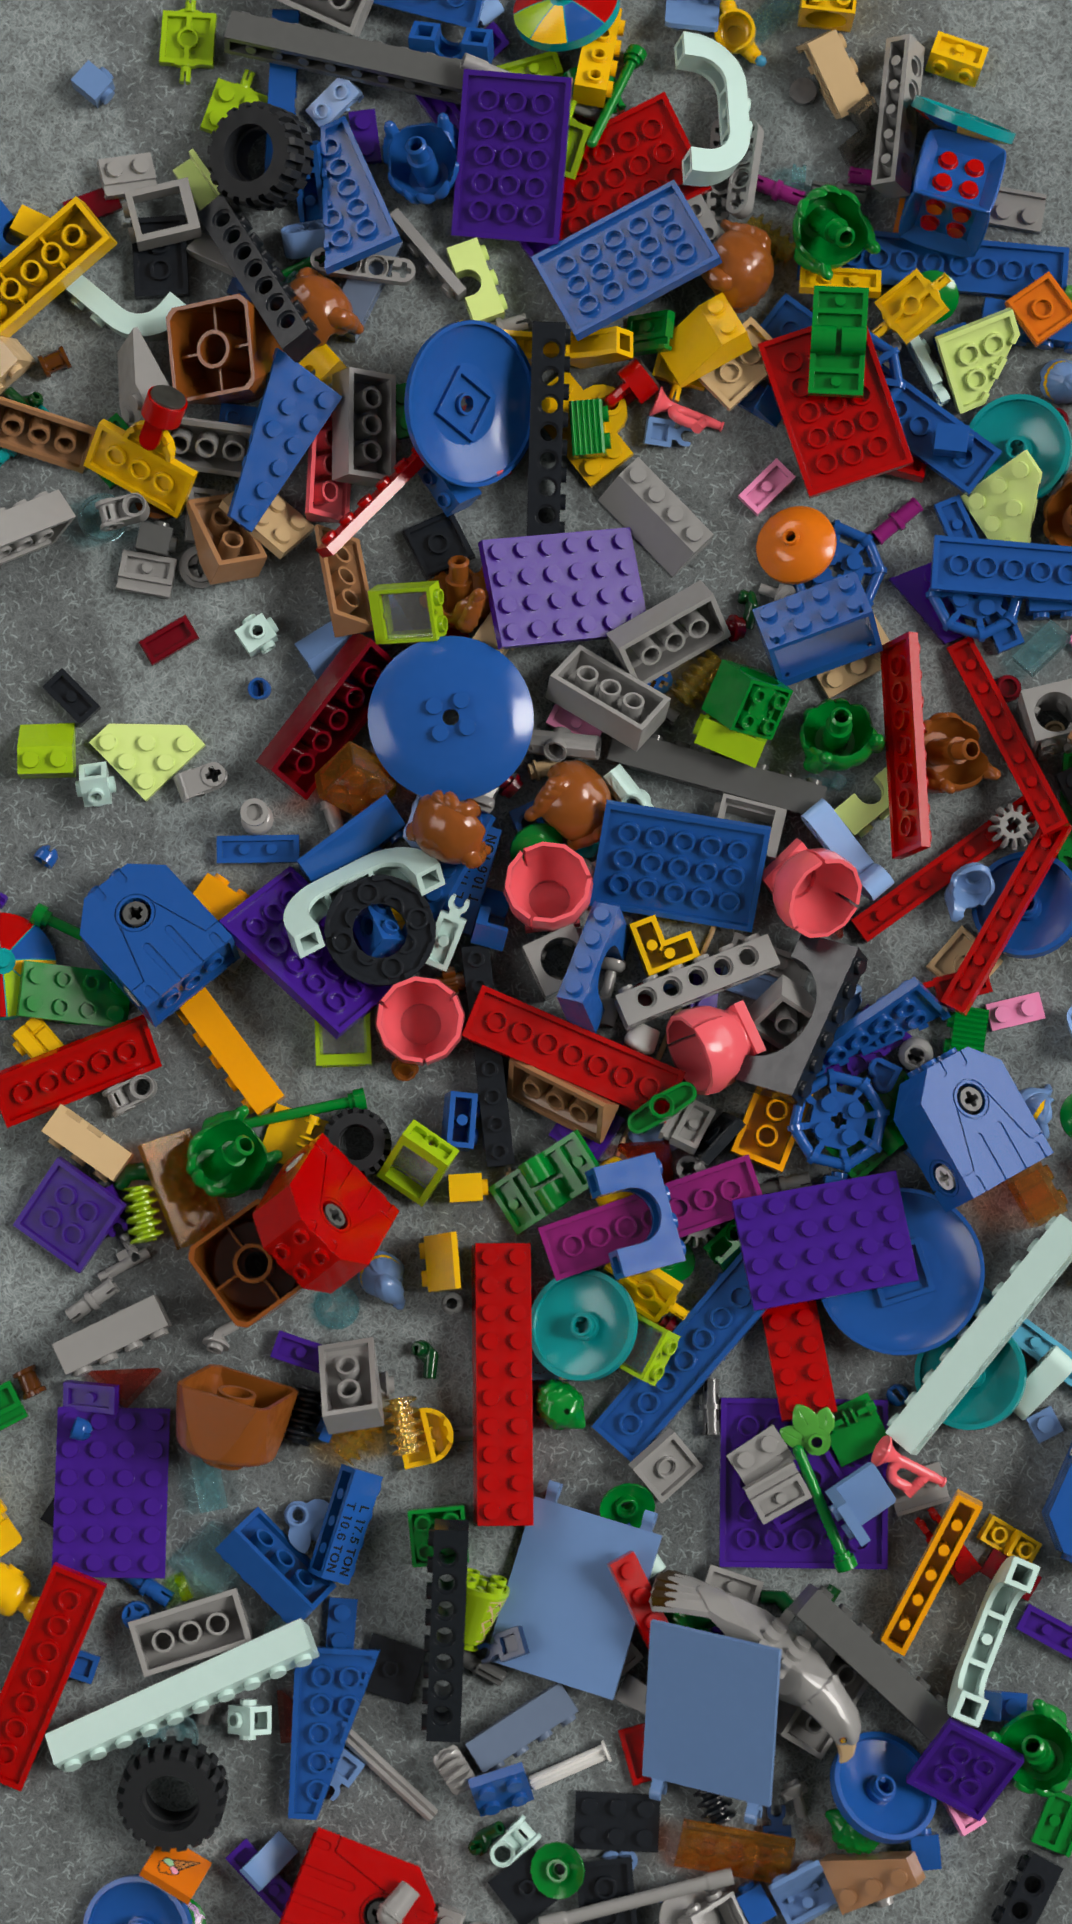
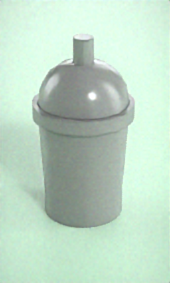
[377,1880,420,1924]

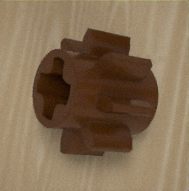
[435,966,466,1000]

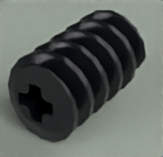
[283,1384,322,1447]
[693,1790,737,1829]

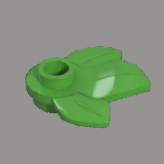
[779,1404,835,1456]

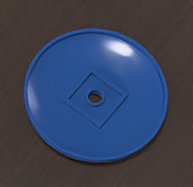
[404,320,531,487]
[368,636,534,801]
[821,1188,985,1356]

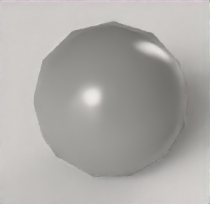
[898,1037,934,1071]

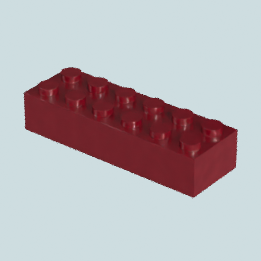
[255,633,393,801]

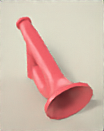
[649,386,724,434]
[871,1435,947,1499]

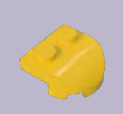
[392,1408,454,1470]

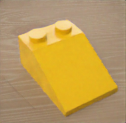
[660,292,753,388]
[419,1232,462,1293]

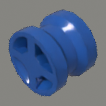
[122,1601,152,1629]

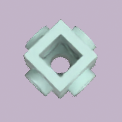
[234,613,279,658]
[75,761,116,807]
[227,1698,272,1740]

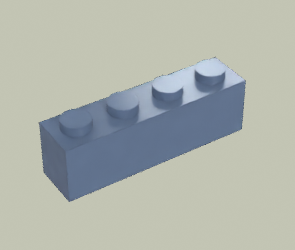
[336,241,403,343]
[465,1682,578,1773]

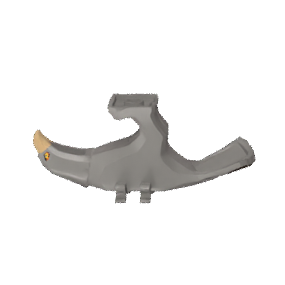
[649,1570,861,1763]

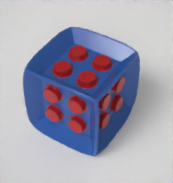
[899,129,1006,257]

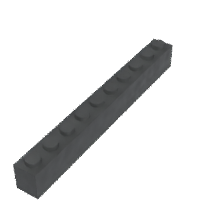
[224,10,464,104]

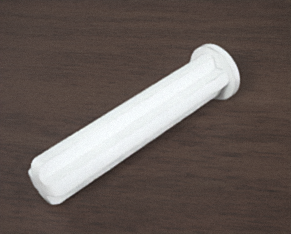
[529,1740,612,1790]

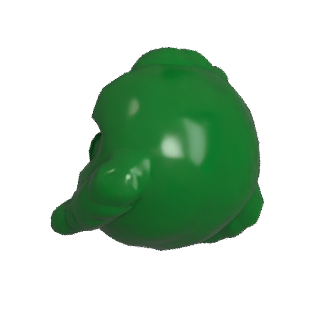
[792,184,880,280]
[800,698,886,774]
[186,1105,283,1198]
[987,1699,1072,1797]

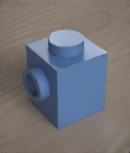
[71,60,115,108]

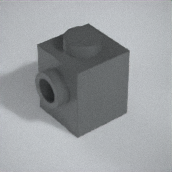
[135,521,178,558]

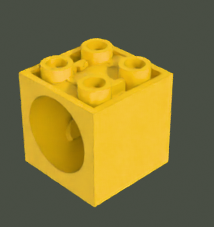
[798,0,857,32]

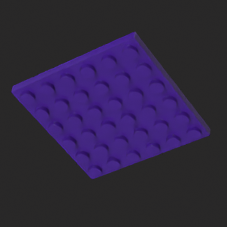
[719,1398,888,1569]

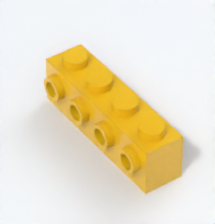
[572,8,626,108]

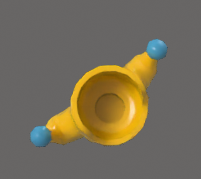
[714,0,767,67]

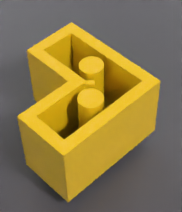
[628,915,700,977]

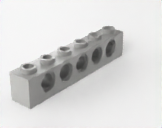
[871,34,925,199]
[613,933,781,1030]

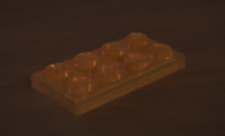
[138,1128,226,1251]
[674,1819,796,1883]

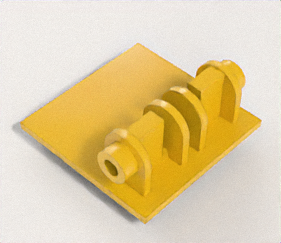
[263,1103,329,1164]

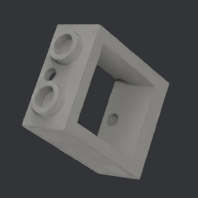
[121,177,202,252]
[711,793,787,867]
[676,1889,748,1924]

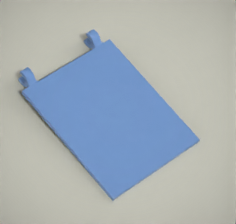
[485,1480,662,1700]
[642,1619,781,1825]

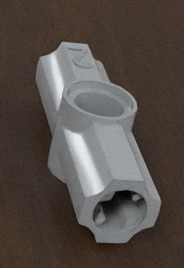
[527,726,602,762]

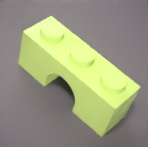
[446,237,508,323]
[834,767,890,838]

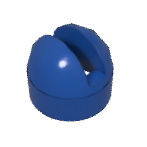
[248,677,271,700]
[33,845,58,869]
[886,1384,909,1406]
[70,1416,93,1441]

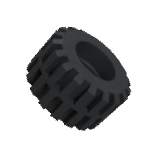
[324,1108,392,1177]

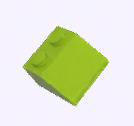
[17,723,76,779]

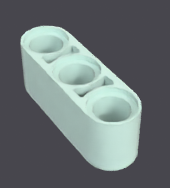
[1013,1345,1072,1420]

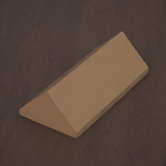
[0,396,97,474]
[314,524,374,638]
[507,1058,620,1144]

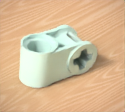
[489,1814,542,1868]

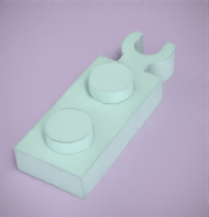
[905,335,951,406]
[426,893,470,972]

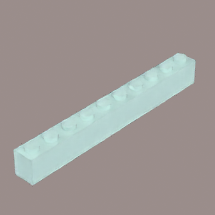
[885,1213,1072,1455]
[45,1618,320,1772]

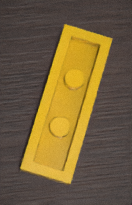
[799,266,882,299]

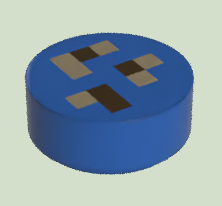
[648,672,673,694]

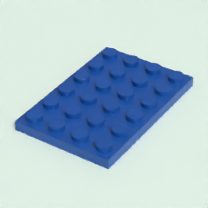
[531,180,722,341]
[589,800,771,932]

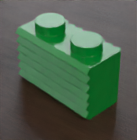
[569,398,611,459]
[942,1007,989,1054]

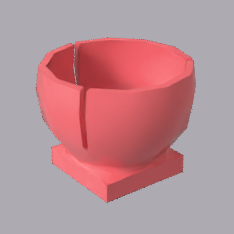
[762,838,862,938]
[504,842,593,933]
[375,976,465,1066]
[666,1000,767,1095]

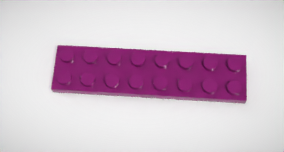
[538,1154,763,1281]

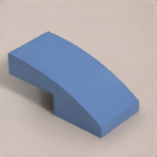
[240,1831,298,1892]

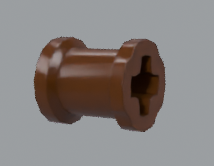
[37,346,72,379]
[12,1364,47,1400]

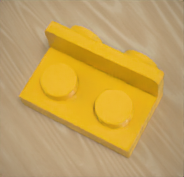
[925,31,989,88]

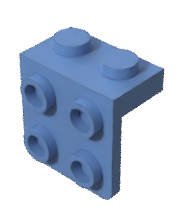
[665,0,720,33]
[825,1462,896,1547]
[768,1860,838,1924]

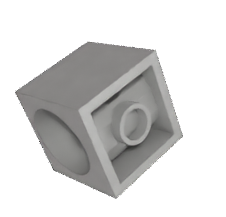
[1016,678,1072,760]
[522,924,582,1001]

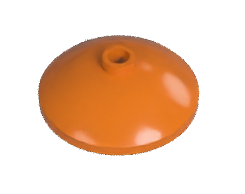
[756,506,837,584]

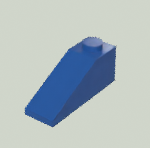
[297,140,323,223]

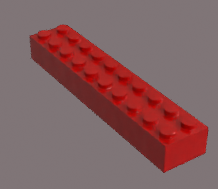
[472,1243,534,1526]

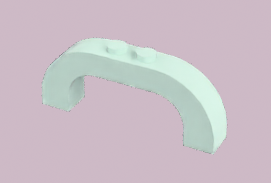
[674,31,753,186]
[65,275,186,342]
[283,847,446,958]
[947,1556,1040,1728]

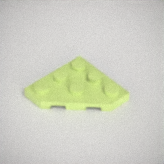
[935,307,1020,414]
[960,450,1042,543]
[89,723,206,802]

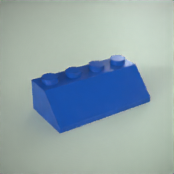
[297,794,406,883]
[215,1507,337,1624]

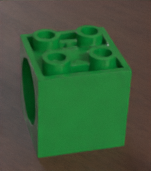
[701,659,793,741]
[407,1503,469,1568]

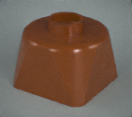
[166,293,284,405]
[188,1199,304,1328]
[176,1364,298,1470]

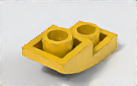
[976,1514,1043,1563]

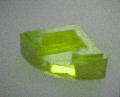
[174,1571,195,1602]

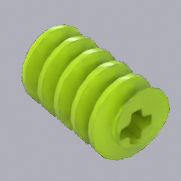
[121,1185,164,1245]

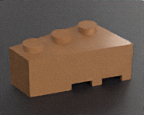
[819,1851,926,1915]

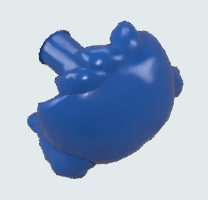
[383,112,459,205]

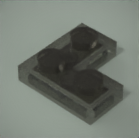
[838,94,879,168]

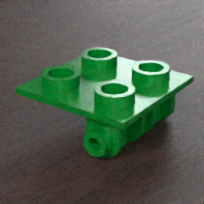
[829,1392,887,1467]

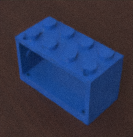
[752,571,883,686]

